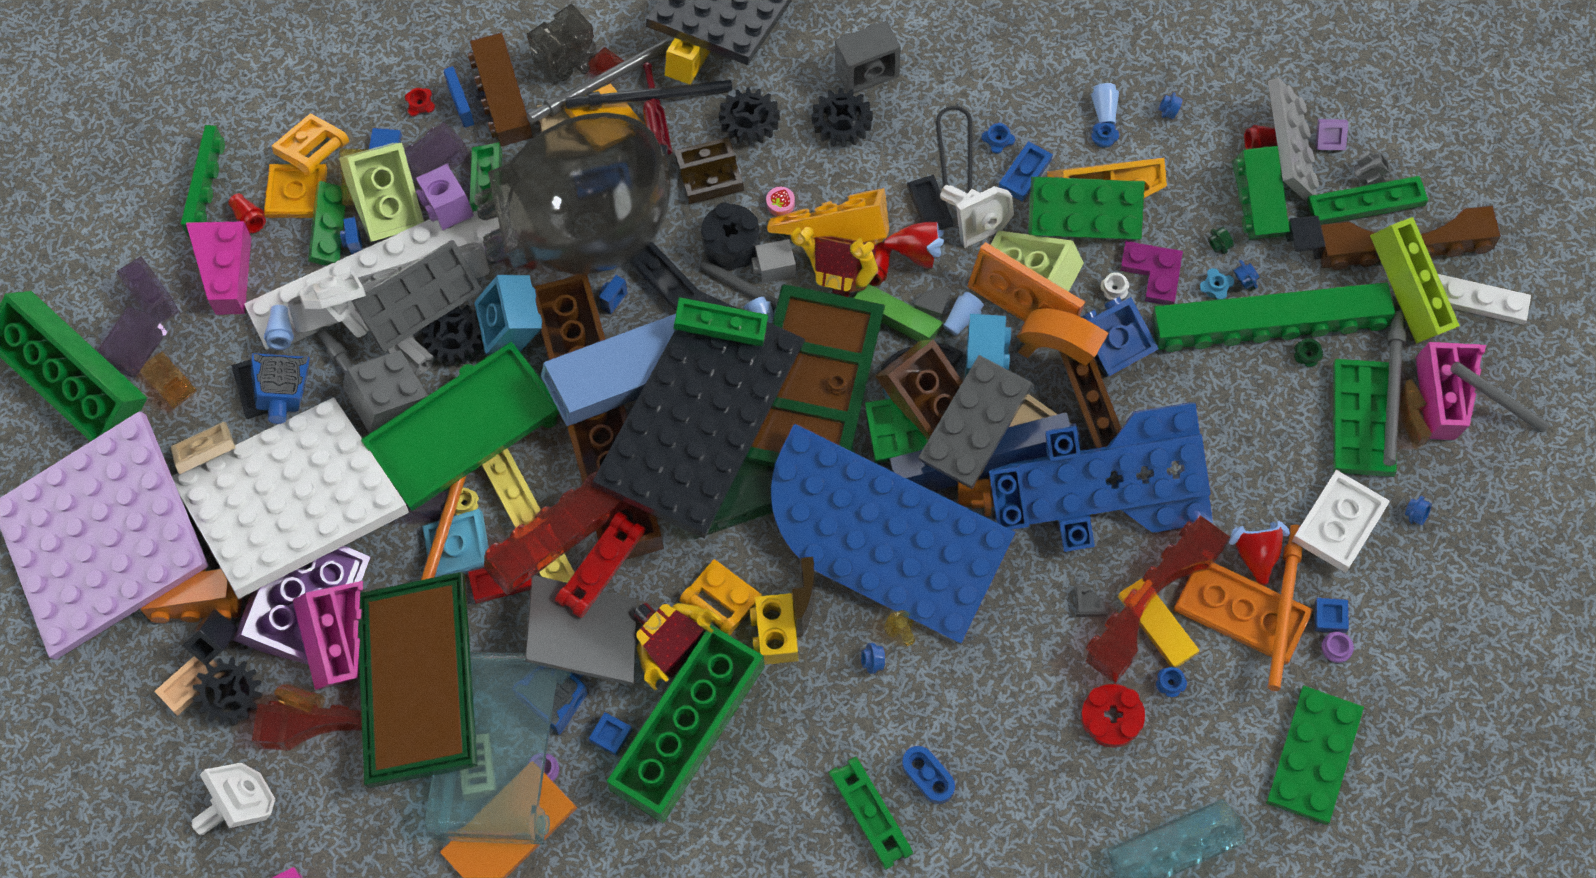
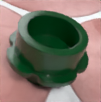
[1208,227,1234,254]
[1294,339,1323,367]

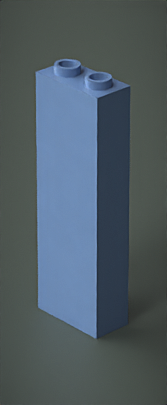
[541,314,676,426]

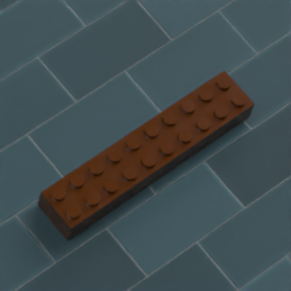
[533,272,664,560]

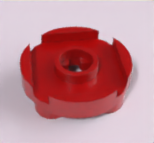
[1081,684,1145,748]

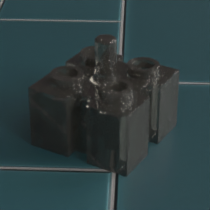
[527,3,597,85]

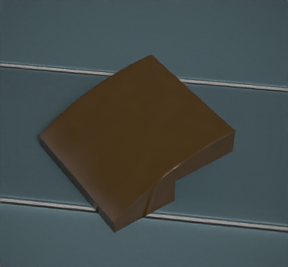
[674,137,745,204]
[792,557,815,638]

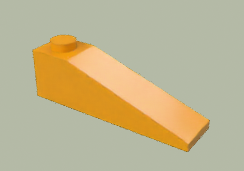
[1047,158,1167,198]
[767,188,889,244]

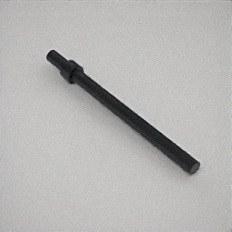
[565,80,732,109]

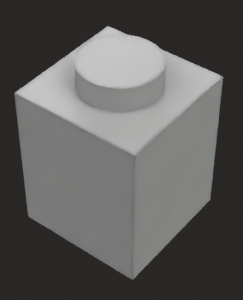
[751,239,796,284]

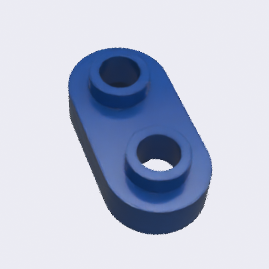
[902,746,955,804]

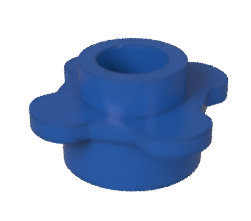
[981,123,1015,154]
[1233,260,1260,289]

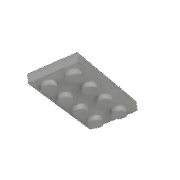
[1268,77,1319,202]

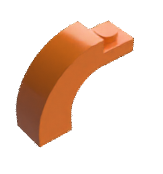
[1016,308,1109,366]

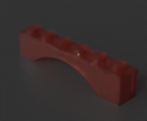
[1085,515,1230,684]
[252,701,362,751]

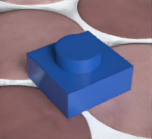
[340,217,363,255]
[599,275,628,314]
[1315,598,1349,633]
[588,712,633,757]

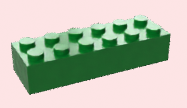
[0,291,147,442]
[606,624,765,824]

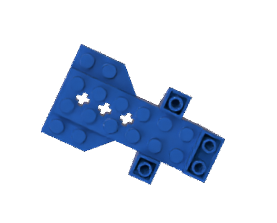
[989,402,1213,552]

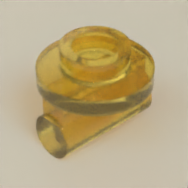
[884,610,915,646]

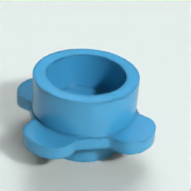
[1200,268,1234,300]

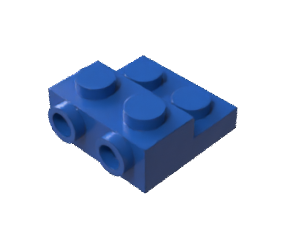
[1081,296,1159,377]

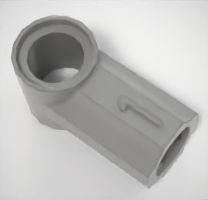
[374,335,434,376]

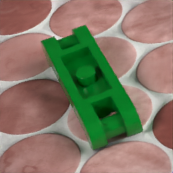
[828,756,913,870]

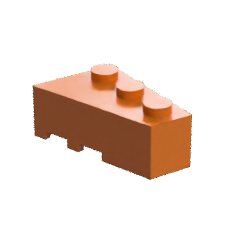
[141,568,242,623]

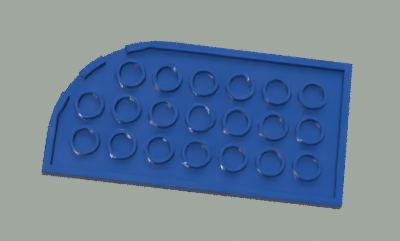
[771,424,1016,643]

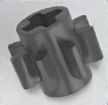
[1354,150,1391,185]

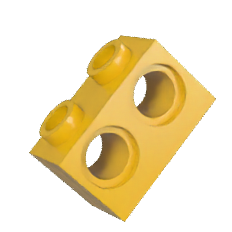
[665,38,711,85]
[750,593,799,665]

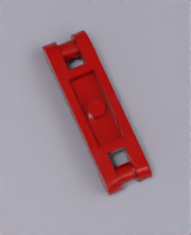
[555,511,646,618]

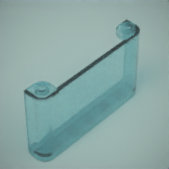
[425,652,571,845]

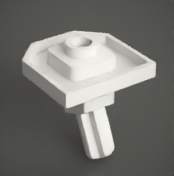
[940,185,1014,248]
[299,271,368,338]
[192,763,275,835]

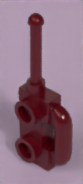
[643,62,673,155]

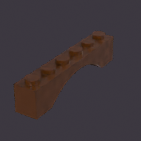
[1320,206,1501,270]

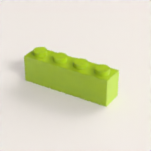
[1370,217,1460,344]

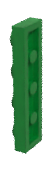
[181,125,225,237]
[1307,176,1428,225]

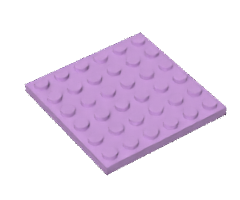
[0,411,209,659]

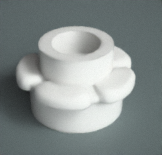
[1100,273,1129,300]

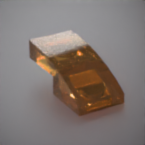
[139,351,197,409]
[1400,379,1432,449]
[274,684,326,713]

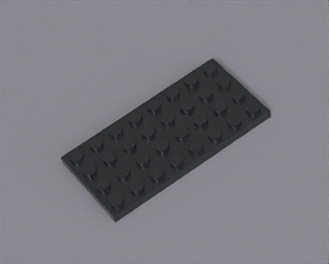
[592,290,805,539]

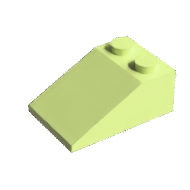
[339,143,424,242]
[990,230,1084,292]

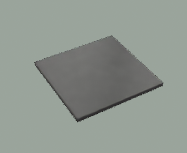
[525,575,636,686]

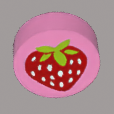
[766,187,795,216]

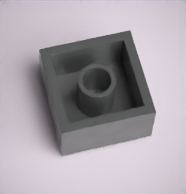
[835,20,901,94]
[343,350,428,434]

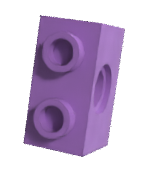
[416,164,474,230]

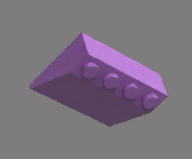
[233,546,370,665]

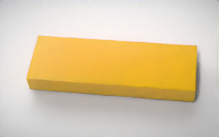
[1118,577,1200,668]

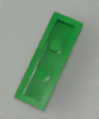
[470,142,502,212]
[308,181,347,266]
[673,297,768,346]

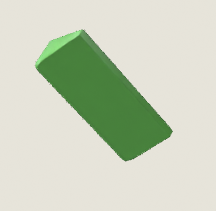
[854,284,943,342]

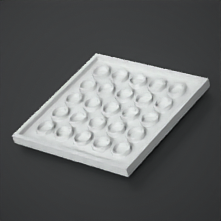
[172,397,409,599]

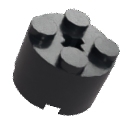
[701,202,760,271]

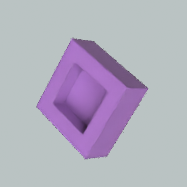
[1316,119,1349,150]

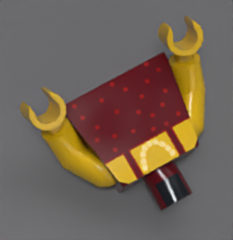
[790,227,878,297]
[634,603,721,691]

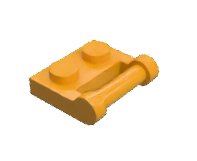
[271,113,349,176]
[679,559,762,636]

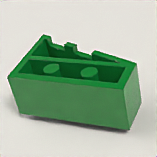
[1232,146,1290,240]

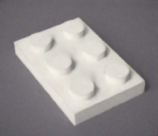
[1292,470,1390,573]

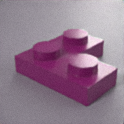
[1120,241,1183,305]

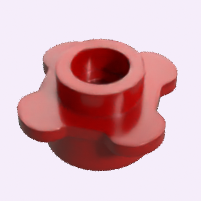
[405,88,435,117]

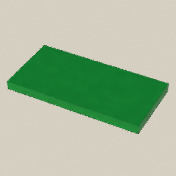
[361,341,560,512]

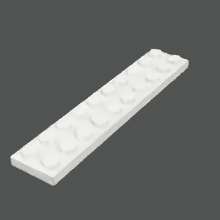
[244,184,533,354]

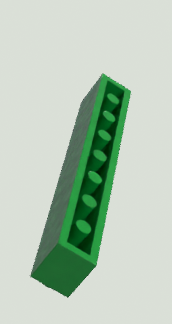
[1151,282,1395,352]

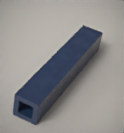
[890,412,1080,491]

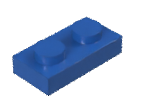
[998,141,1053,202]

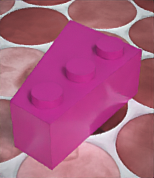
[186,221,251,315]
[1415,342,1486,440]
[293,581,363,690]

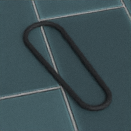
[936,105,973,194]

